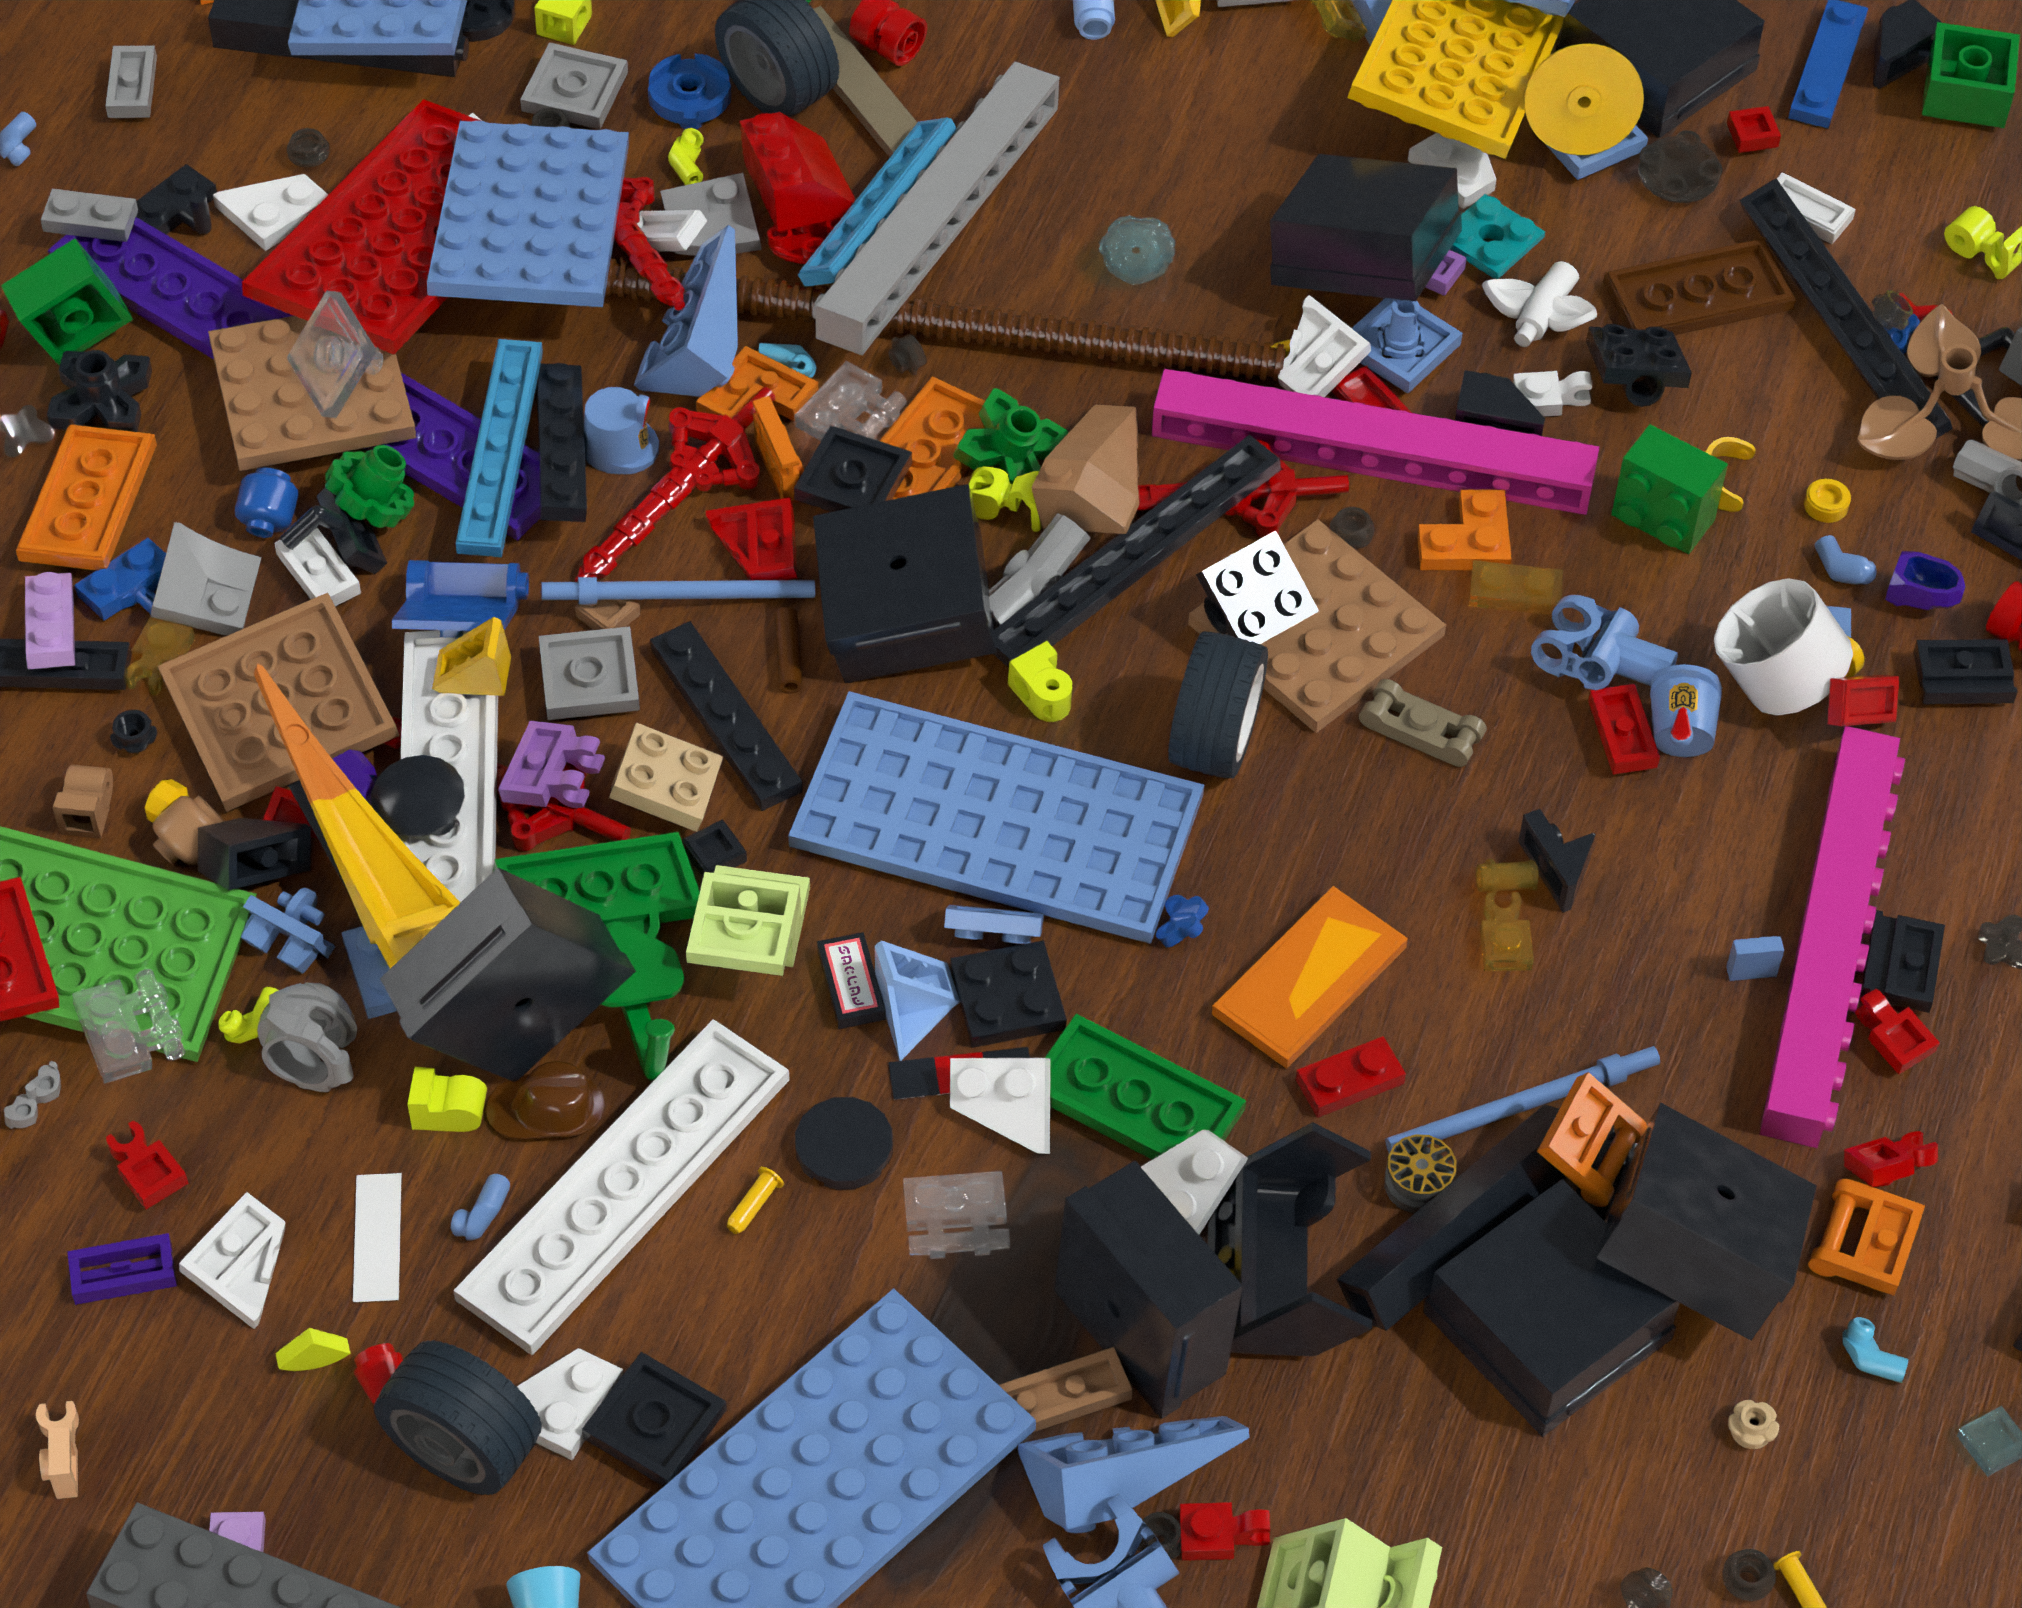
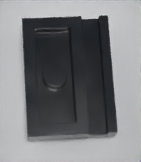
[1913,639,2018,704]
[1860,910,1945,1013]

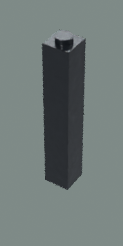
[208,0,469,77]
[1337,1104,1566,1331]

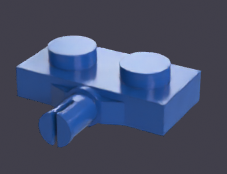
[74,538,166,621]

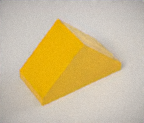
[432,617,511,696]

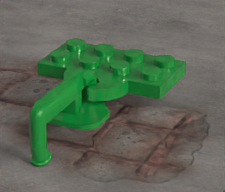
[493,832,700,1082]

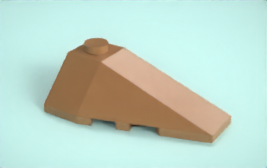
[1032,405,1139,534]

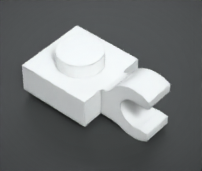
[1513,371,1592,417]

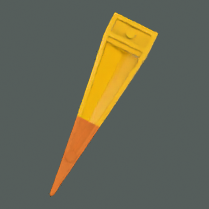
[254,664,461,969]

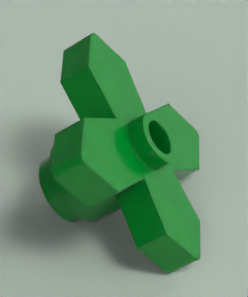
[953,388,1069,484]

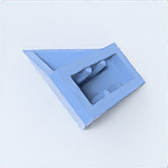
[875,940,960,1061]

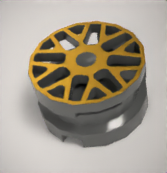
[1384,1134,1456,1214]

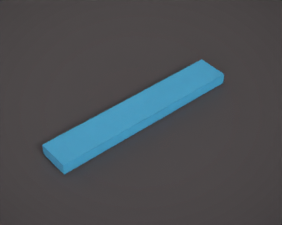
[798,117,957,287]
[456,339,543,557]

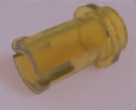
[1475,858,1539,896]

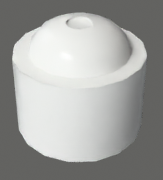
[1714,578,1853,715]

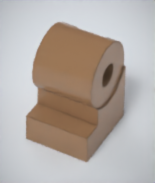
[53,764,113,838]

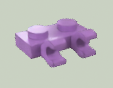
[498,721,605,808]

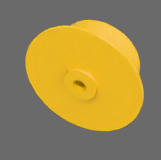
[1524,44,1644,155]

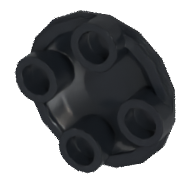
[371,755,465,837]

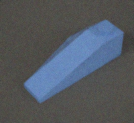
[634,225,738,397]
[1018,1416,1250,1533]

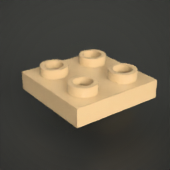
[609,723,723,832]

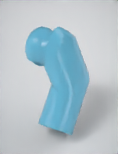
[759,343,816,378]
[1842,1317,1908,1383]

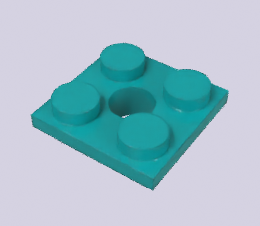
[1450,194,1545,279]

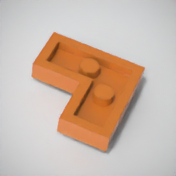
[696,346,819,421]
[1417,490,1512,571]

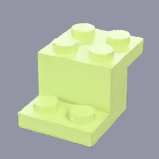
[686,865,810,976]
[1257,1518,1442,1608]

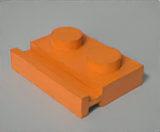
[753,396,804,504]

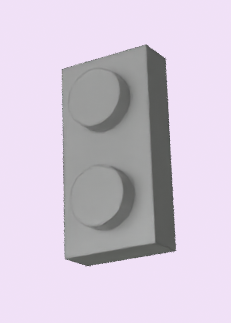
[106,46,157,118]
[41,189,138,242]

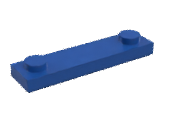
[1788,0,1868,129]

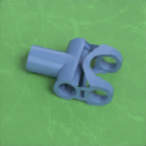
[1531,595,1678,690]
[1043,1494,1179,1608]

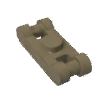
[1359,679,1487,767]

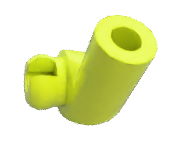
[668,128,704,185]
[218,987,279,1044]

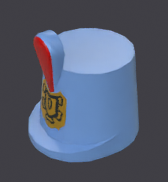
[584,387,659,474]
[1650,664,1722,757]

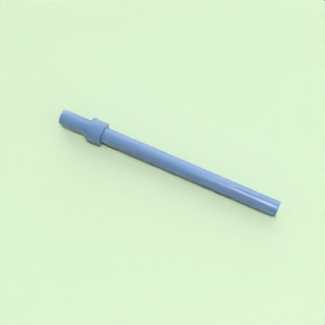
[541,577,815,605]
[1385,1046,1660,1153]

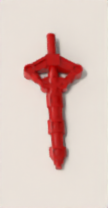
[614,177,685,311]
[574,387,776,582]
[1137,440,1349,538]
[384,717,631,851]

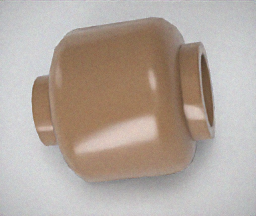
[153,795,224,865]

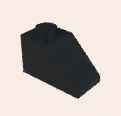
[1873,0,1942,89]
[1455,370,1545,436]
[198,818,311,890]

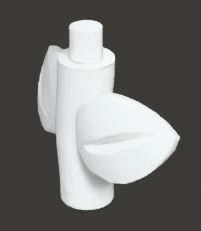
[1482,261,1597,347]

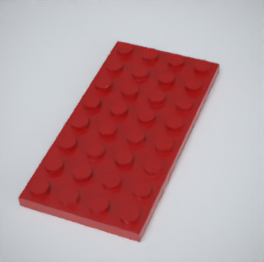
[242,99,481,355]

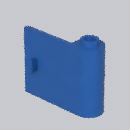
[392,560,529,638]

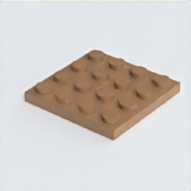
[208,316,416,471]
[1188,519,1446,733]
[158,592,399,812]

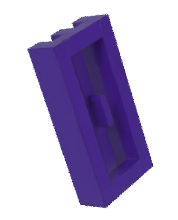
[67,1233,177,1305]

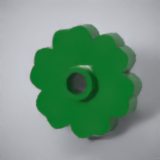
[325,445,414,528]

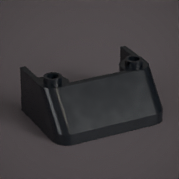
[1208,1122,1372,1357]

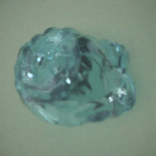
[1098,215,1176,285]

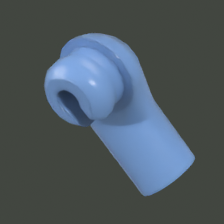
[0,112,37,166]
[1815,535,1877,585]
[450,1174,510,1241]

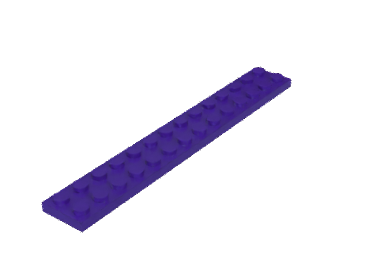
[48,217,540,541]

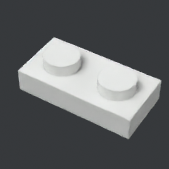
[274,528,361,606]

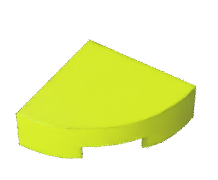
[276,1328,351,1371]

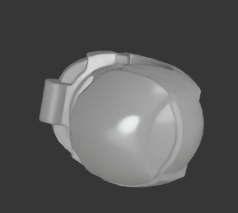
[257,982,357,1092]

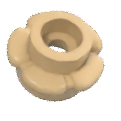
[1728,1400,1779,1449]

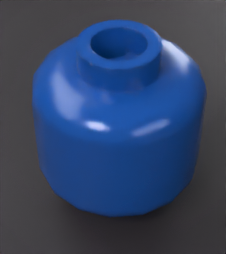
[235,467,298,538]

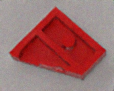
[706,497,798,580]

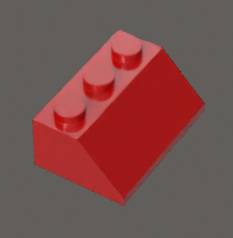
[739,112,856,232]

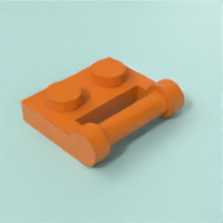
[1537,1072,1647,1207]
[1808,1179,1925,1296]

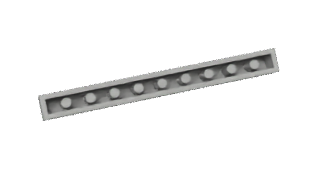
[812,62,1059,355]

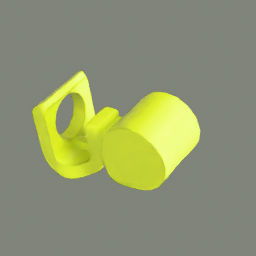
[1944,206,2022,279]
[969,466,1042,532]

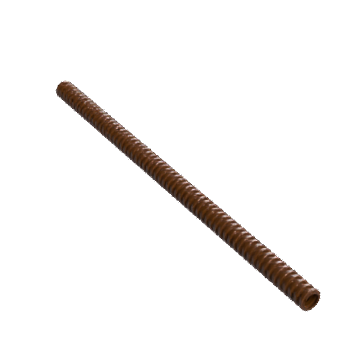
[605,258,1286,383]

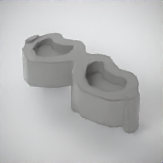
[4,1061,61,1129]

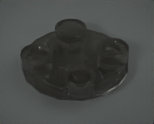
[1638,130,1723,203]

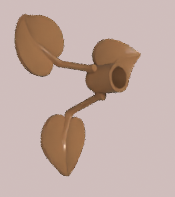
[1857,304,2022,461]

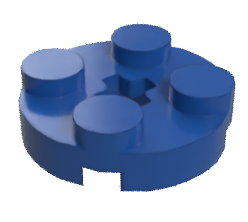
[648,53,732,129]

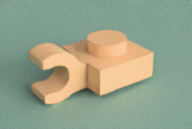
[36,1401,79,1499]

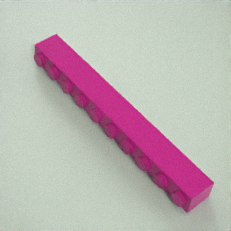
[1152,369,1599,515]
[1759,726,1905,1148]

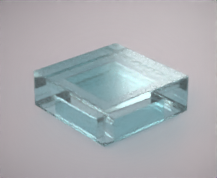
[1957,1406,2022,1477]

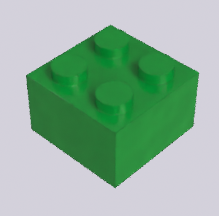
[1921,22,2020,128]
[1,238,133,366]
[1611,424,1728,555]

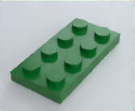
[1045,1013,1246,1160]

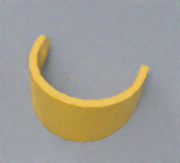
[1704,437,1756,512]

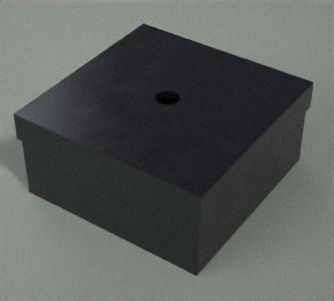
[1555,0,1765,138]
[1270,154,1462,302]
[813,484,997,683]
[380,868,636,1082]
[1596,1103,1817,1341]
[1054,1161,1243,1419]
[1423,1179,1680,1437]

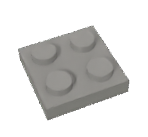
[520,42,628,129]
[539,626,640,720]

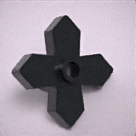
[47,350,152,432]

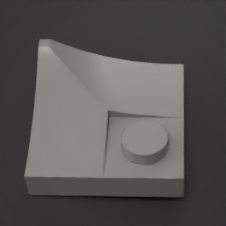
[660,173,762,256]
[150,522,261,636]

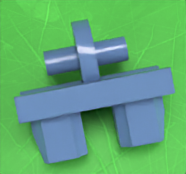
[241,887,335,974]

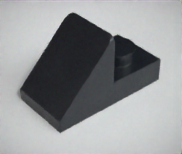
[1518,809,1596,913]

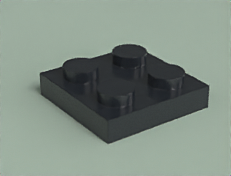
[794,425,912,512]
[950,940,1067,1048]
[582,1352,727,1487]

